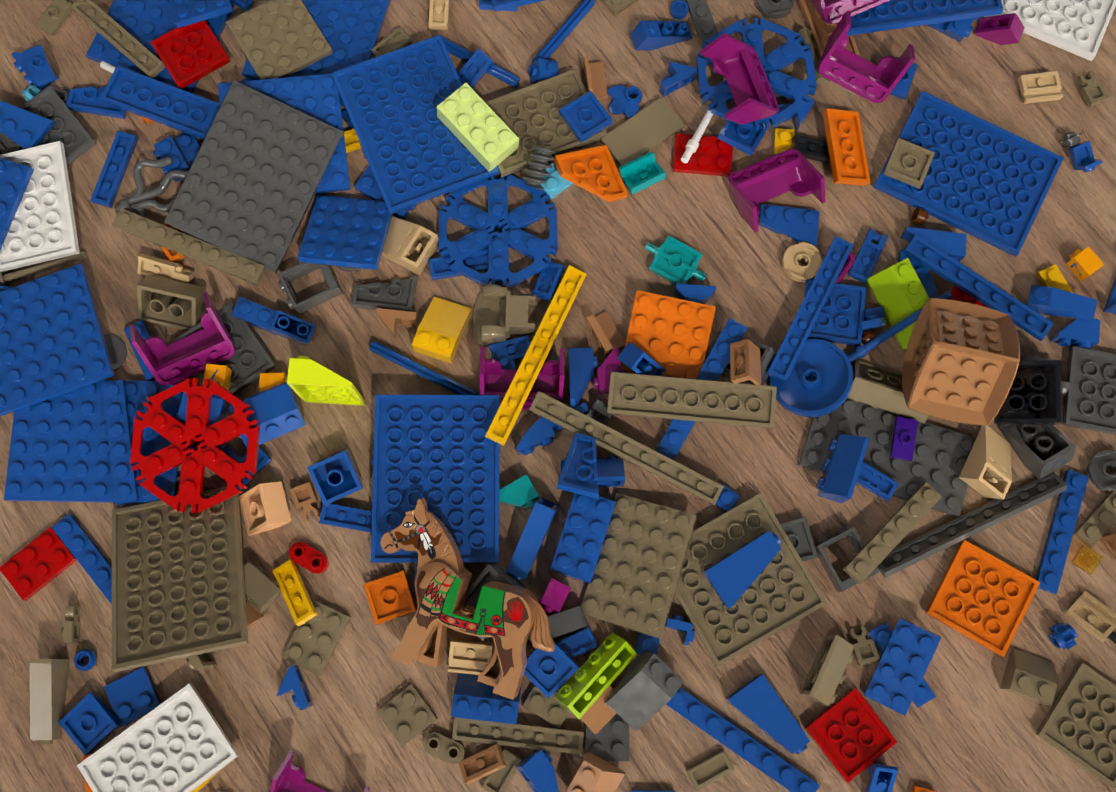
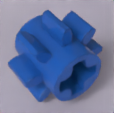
[1049,622,1078,650]

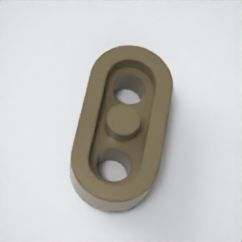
[423,732,465,764]

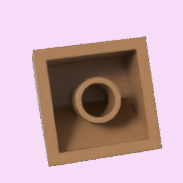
[565,751,625,792]

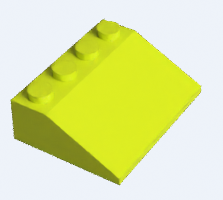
[287,356,366,406]

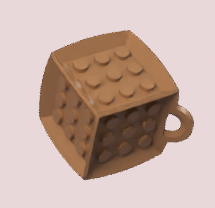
[902,298,1020,426]

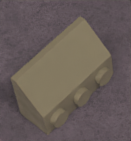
[137,275,206,331]
[800,634,854,706]

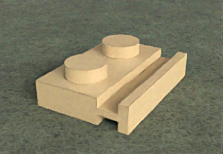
[1018,71,1064,104]
[1065,591,1116,643]
[448,639,494,675]

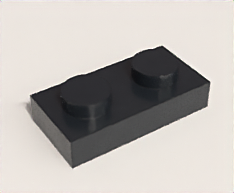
[791,134,830,163]

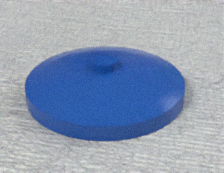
[770,339,853,417]

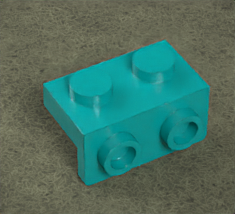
[619,151,666,195]

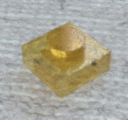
[1071,545,1103,575]

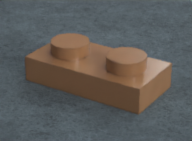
[459,744,506,784]

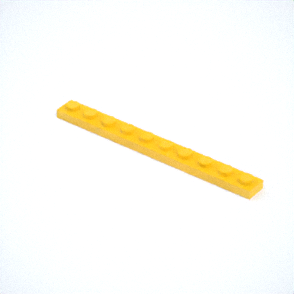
[485,265,587,446]

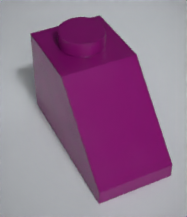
[975,13,1025,45]
[593,348,622,394]
[540,578,571,615]

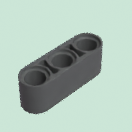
[528,605,588,646]

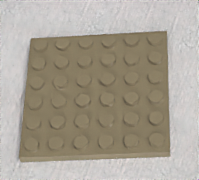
[675,493,828,667]

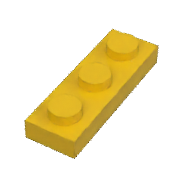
[272,560,318,626]

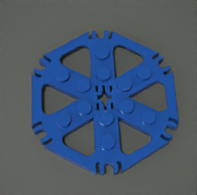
[696,17,817,131]
[439,174,558,289]

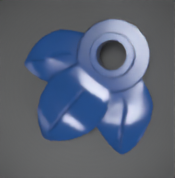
[607,85,642,118]

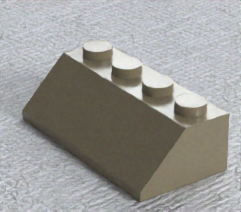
[848,358,929,423]

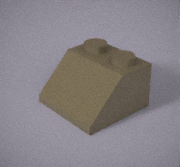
[1000,648,1058,705]

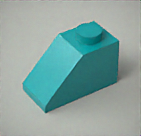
[499,474,539,509]

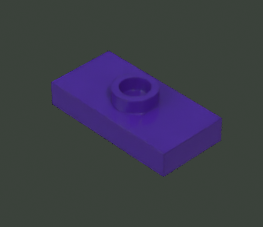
[890,417,918,461]

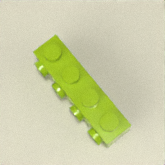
[554,632,637,719]

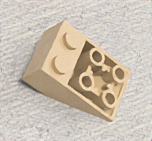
[382,216,439,276]
[959,425,1012,500]

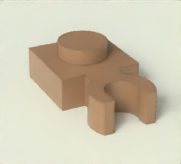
[290,482,319,522]

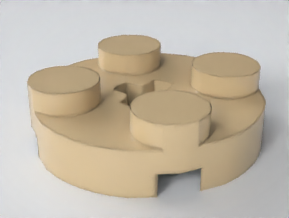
[782,242,823,282]

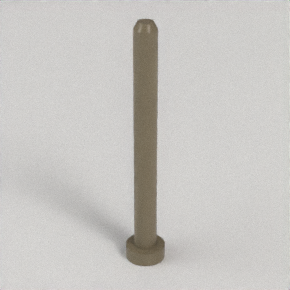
[0,251,87,286]

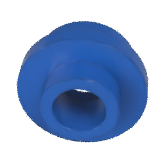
[74,649,97,671]

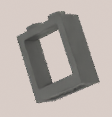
[278,262,342,314]
[815,526,879,593]

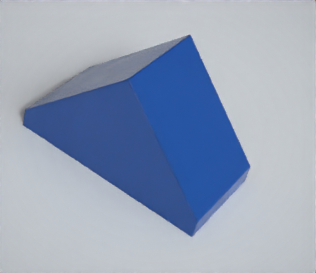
[674,283,716,304]

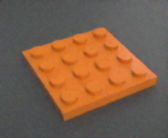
[621,290,716,379]
[925,540,1040,657]

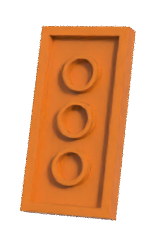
[822,108,871,186]

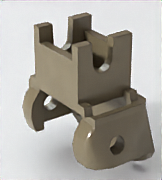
[473,284,536,347]

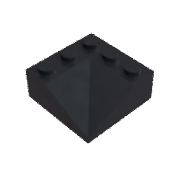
[994,360,1063,425]

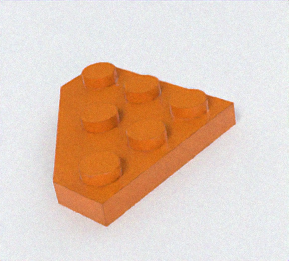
[554,145,629,202]

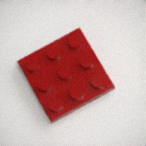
[151,20,231,89]
[804,688,897,783]

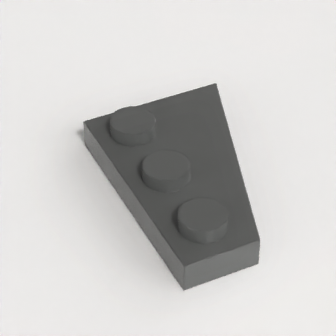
[351,275,418,312]

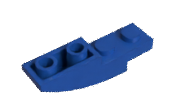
[231,296,316,344]
[516,403,589,456]

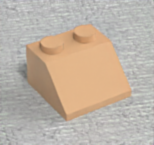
[239,481,291,536]

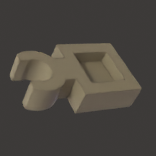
[1077,71,1109,107]
[61,606,81,644]
[849,626,880,667]

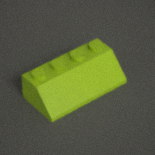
[866,258,930,350]

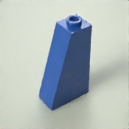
[506,497,560,581]
[703,531,781,609]
[726,674,810,754]

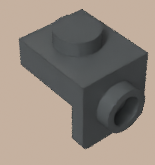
[587,399,612,425]

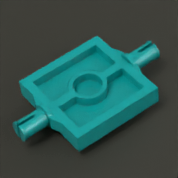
[645,235,707,285]

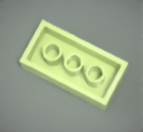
[436,83,519,172]

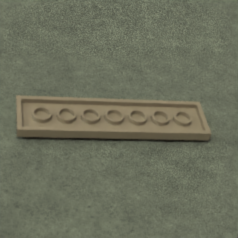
[607,372,777,429]

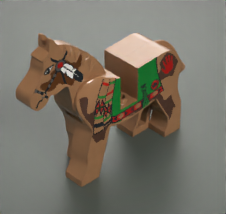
[380,498,555,700]

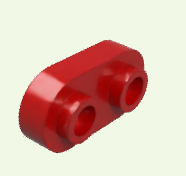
[289,542,329,574]

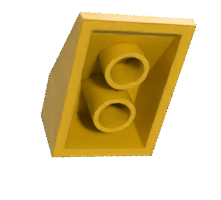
[412,296,472,364]

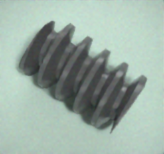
[522,146,556,190]

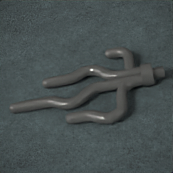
[114,157,189,224]

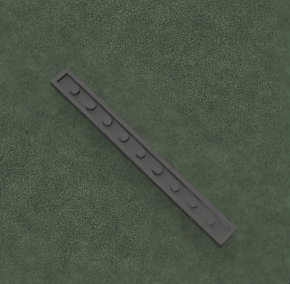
[877,472,1067,578]

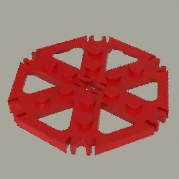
[130,378,260,513]

